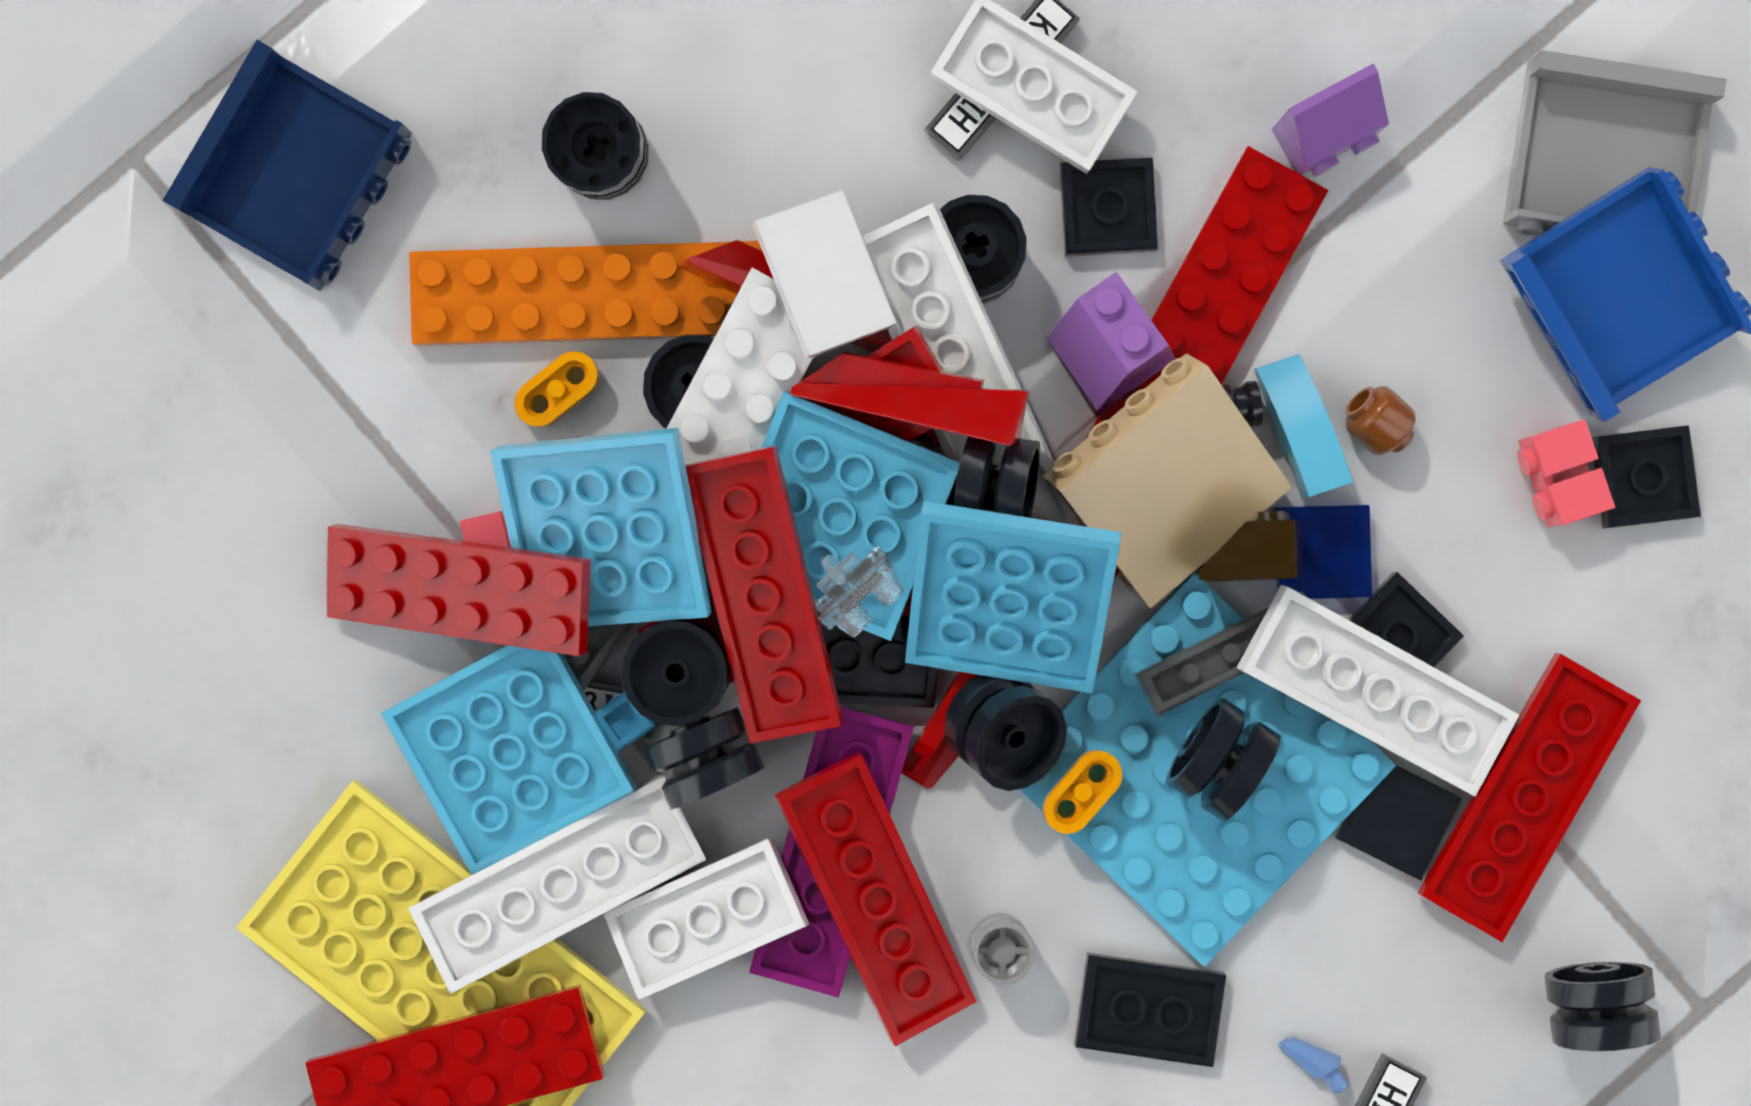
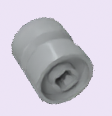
[970,913,1035,985]

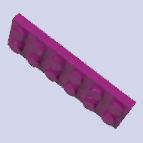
[749,706,914,998]

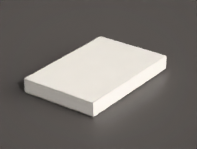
[752,190,897,359]

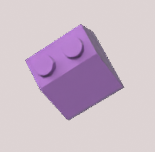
[1272,63,1389,177]
[1047,271,1175,413]

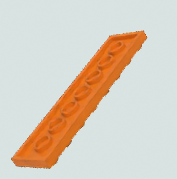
[409,241,762,346]

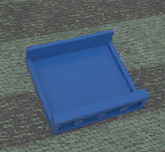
[1499,167,1751,422]

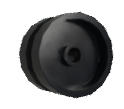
[940,194,1027,305]
[643,334,714,429]
[953,436,1041,518]
[621,620,731,726]
[944,675,1067,791]
[1165,698,1281,822]
[644,707,765,810]
[1545,962,1661,1051]

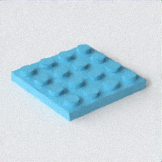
[762,391,960,641]
[490,428,713,626]
[905,501,1122,693]
[381,645,637,875]

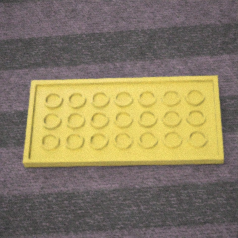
[236,779,647,1106]

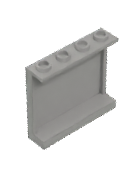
[1503,50,1727,236]

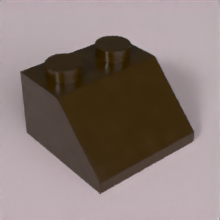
[1199,511,1302,582]

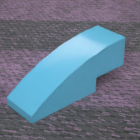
[1254,354,1353,499]

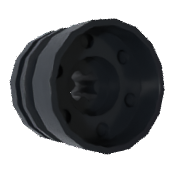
[541,92,649,200]

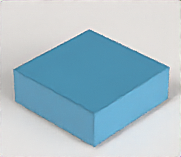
[595,691,657,753]

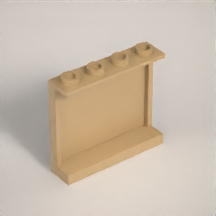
[1042,353,1292,609]

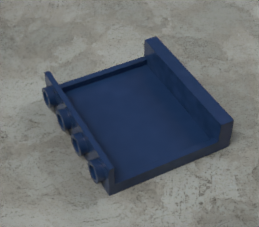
[162,40,412,291]

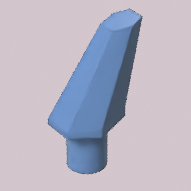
[1278,1037,1349,1094]

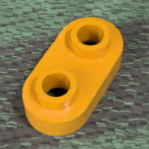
[514,351,600,428]
[1043,750,1122,834]

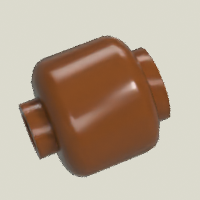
[1345,386,1416,455]

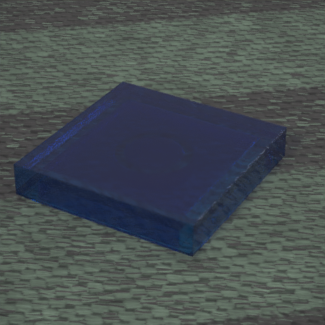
[1274,505,1372,599]

